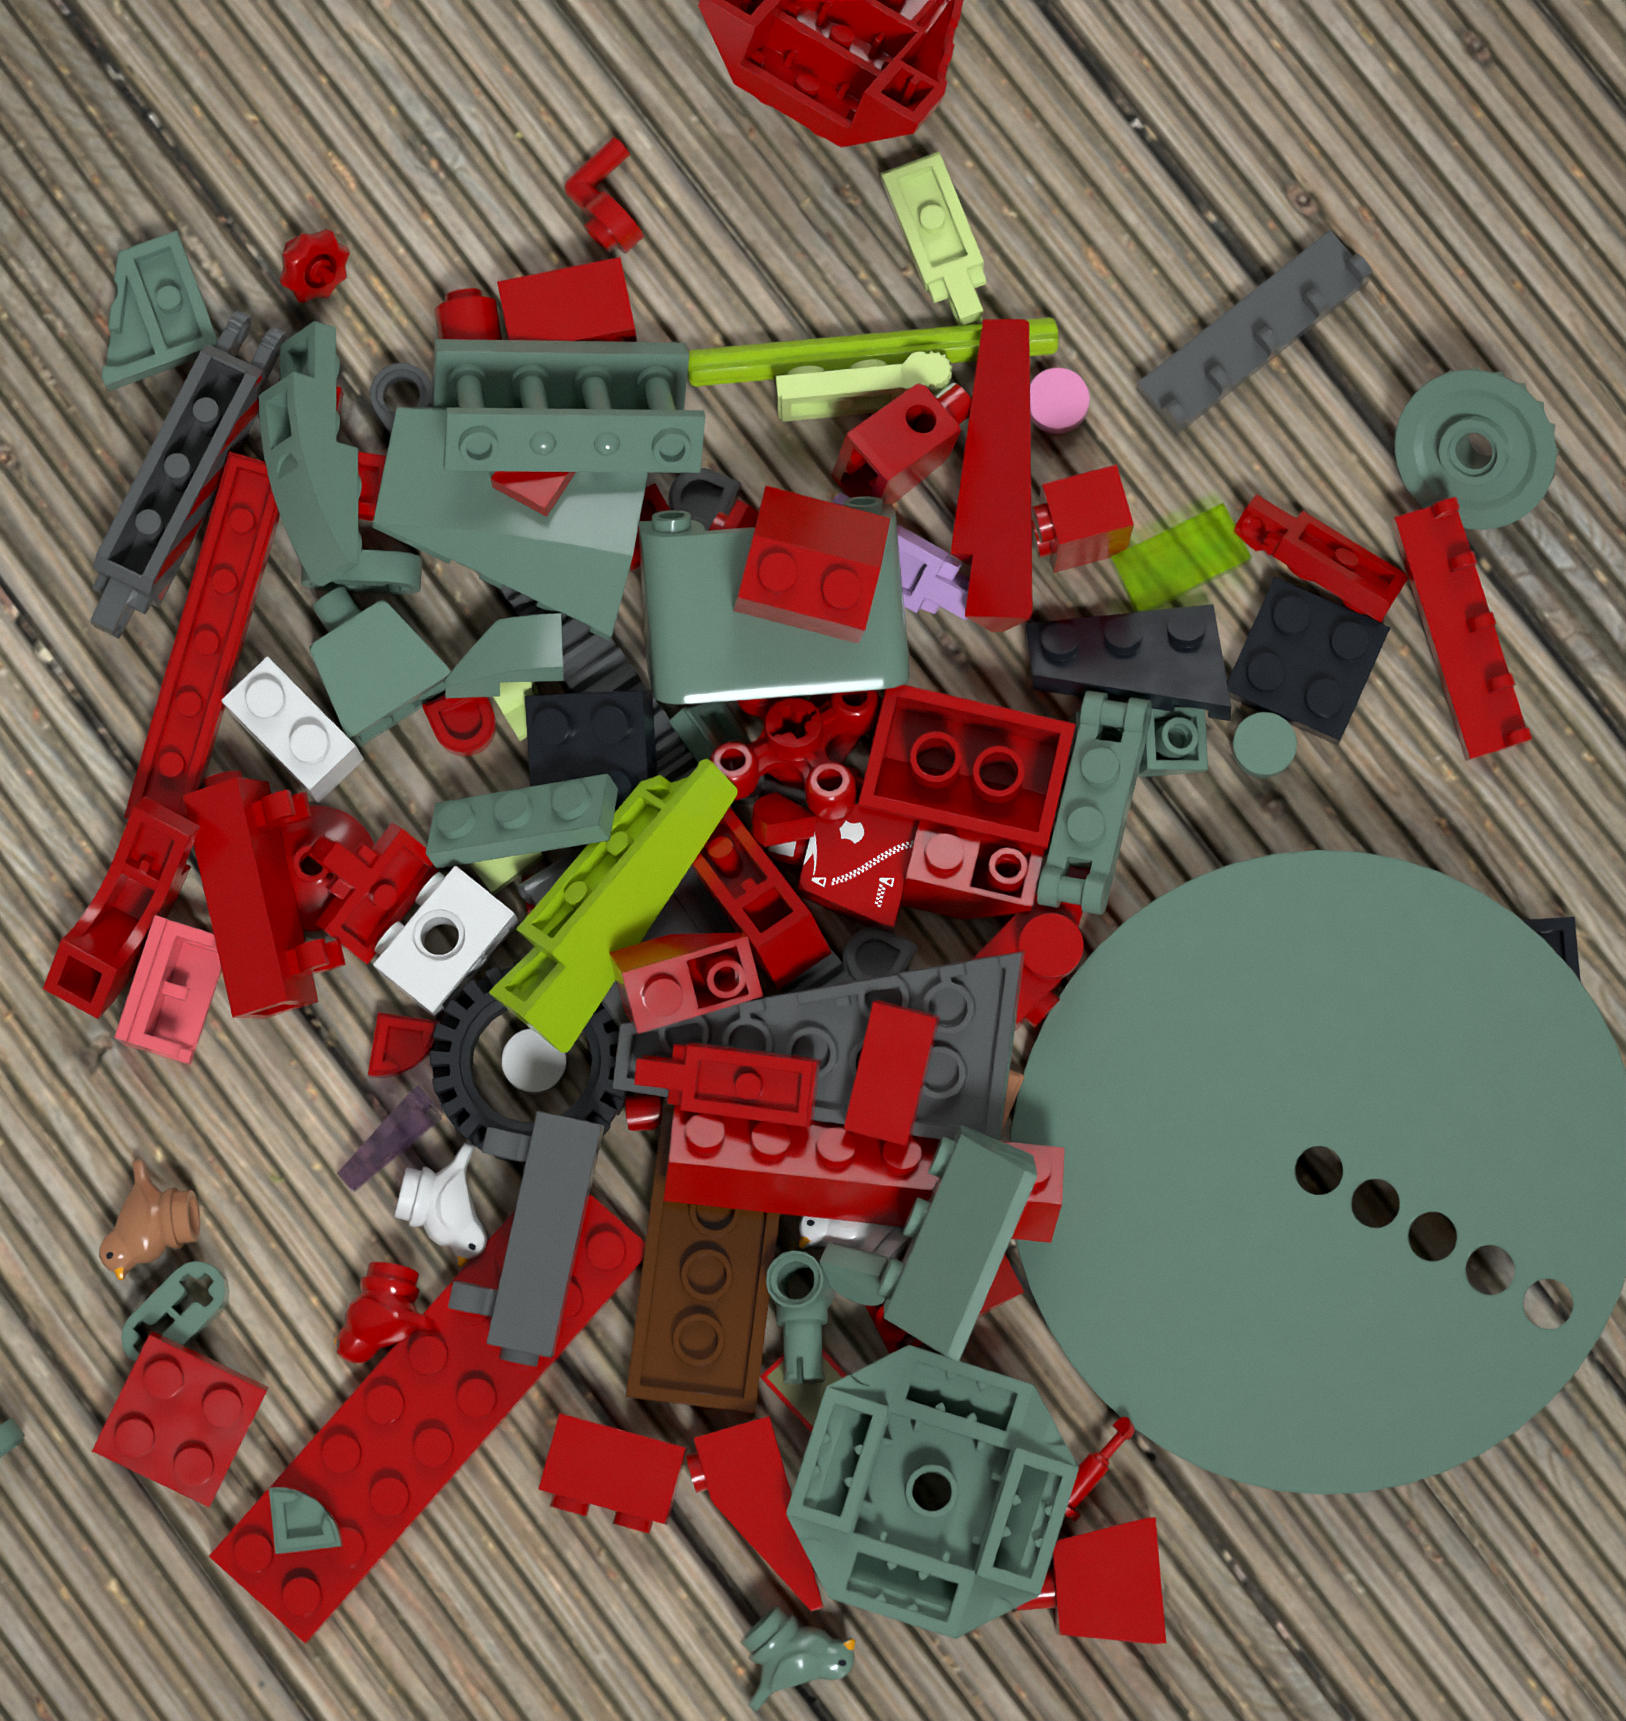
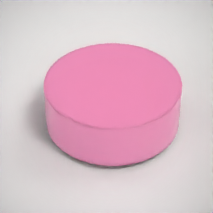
[1030,368,1090,434]

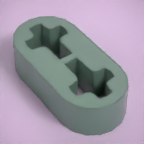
[301,550,422,594]
[121,1261,230,1362]

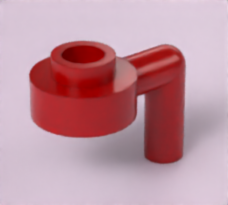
[564,136,645,254]

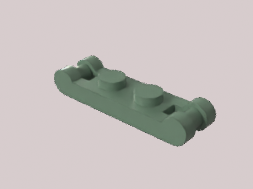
[1037,690,1152,915]

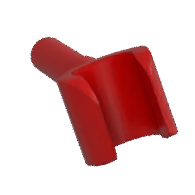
[625,1094,662,1131]

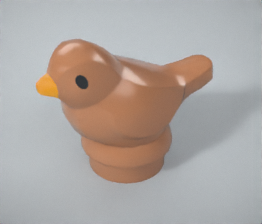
[99,1159,200,1280]

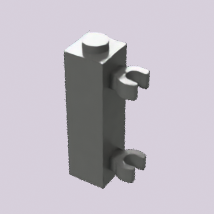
[448,1111,605,1366]

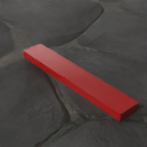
[124,452,280,819]

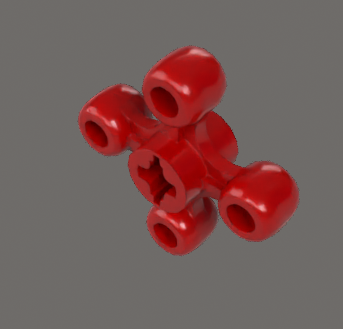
[709,690,881,820]

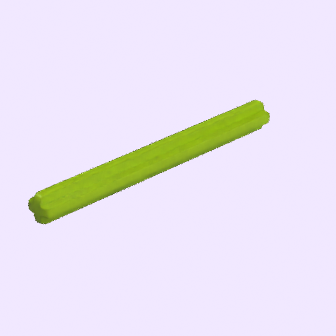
[687,317,1059,387]

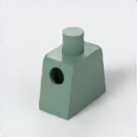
[309,587,451,749]

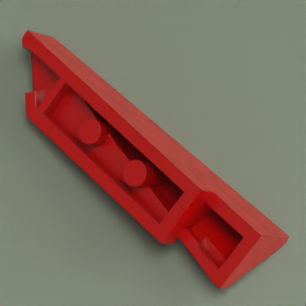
[950,319,1033,632]

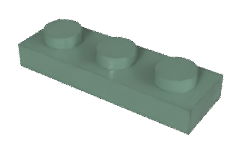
[426,774,618,869]

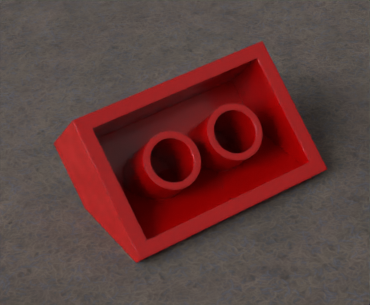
[858,685,1076,850]

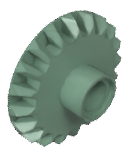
[1395,366,1560,530]

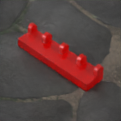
[1391,497,1533,761]

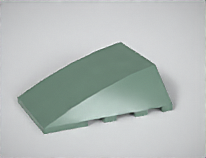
[372,407,648,641]

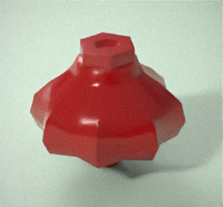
[279,229,350,303]

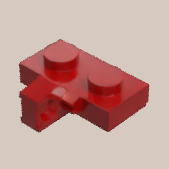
[307,823,441,965]

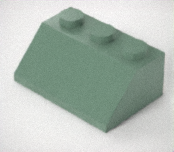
[877,1125,1038,1361]

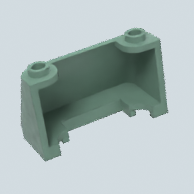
[638,496,909,704]

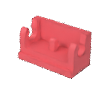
[114,915,222,1065]

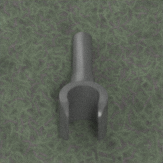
[734,775,808,807]

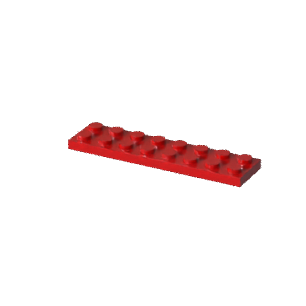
[208,1194,645,1644]

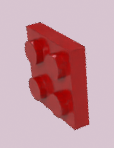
[92,1331,269,1507]

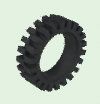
[430,962,627,1165]

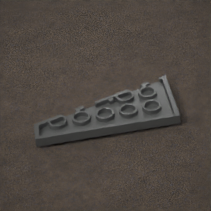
[612,950,1025,1141]

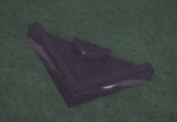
[337,1085,443,1192]

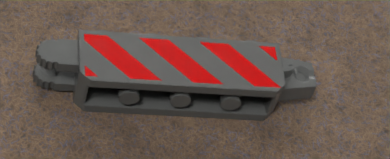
[90,310,287,639]

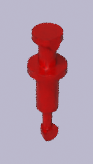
[1064,1417,1135,1522]

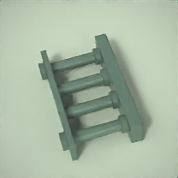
[432,339,705,473]

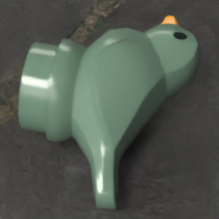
[740,1605,856,1712]

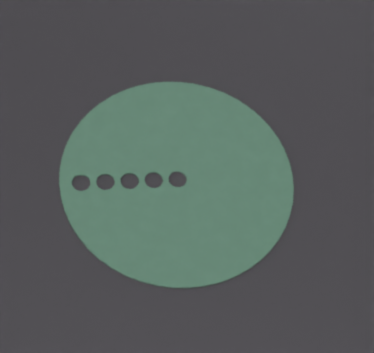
[1010,850,1626,1495]

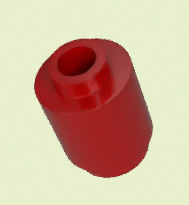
[434,288,502,340]

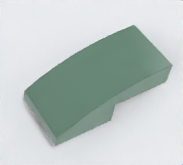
[1069,707,1208,777]

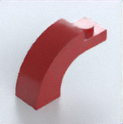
[42,796,200,1019]

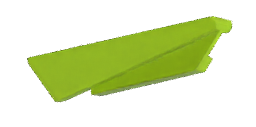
[489,759,738,1053]

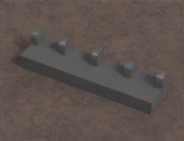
[1136,230,1372,436]

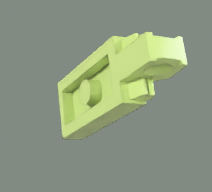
[881,152,986,326]

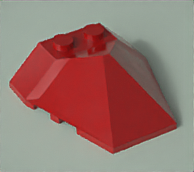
[698,0,964,148]

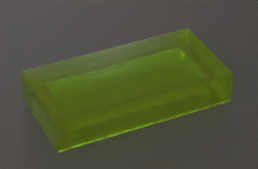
[1110,503,1252,612]

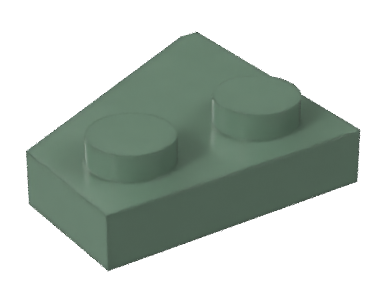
[102,230,218,391]

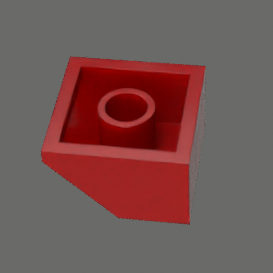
[733,485,891,644]

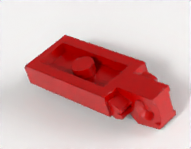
[1232,494,1409,622]
[634,1042,820,1127]

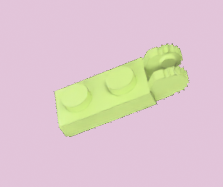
[776,351,952,422]

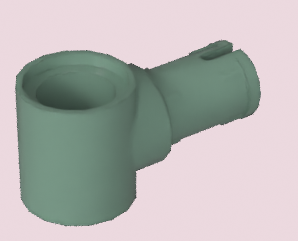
[766,1250,835,1385]

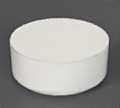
[502,1029,567,1095]

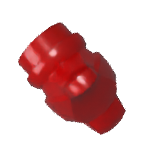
[333,1262,434,1363]

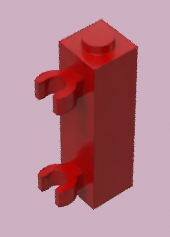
[182,770,346,1019]

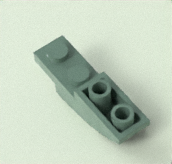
[259,321,362,586]

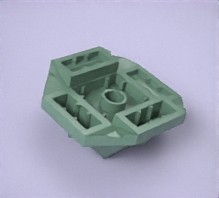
[786,1345,1079,1639]

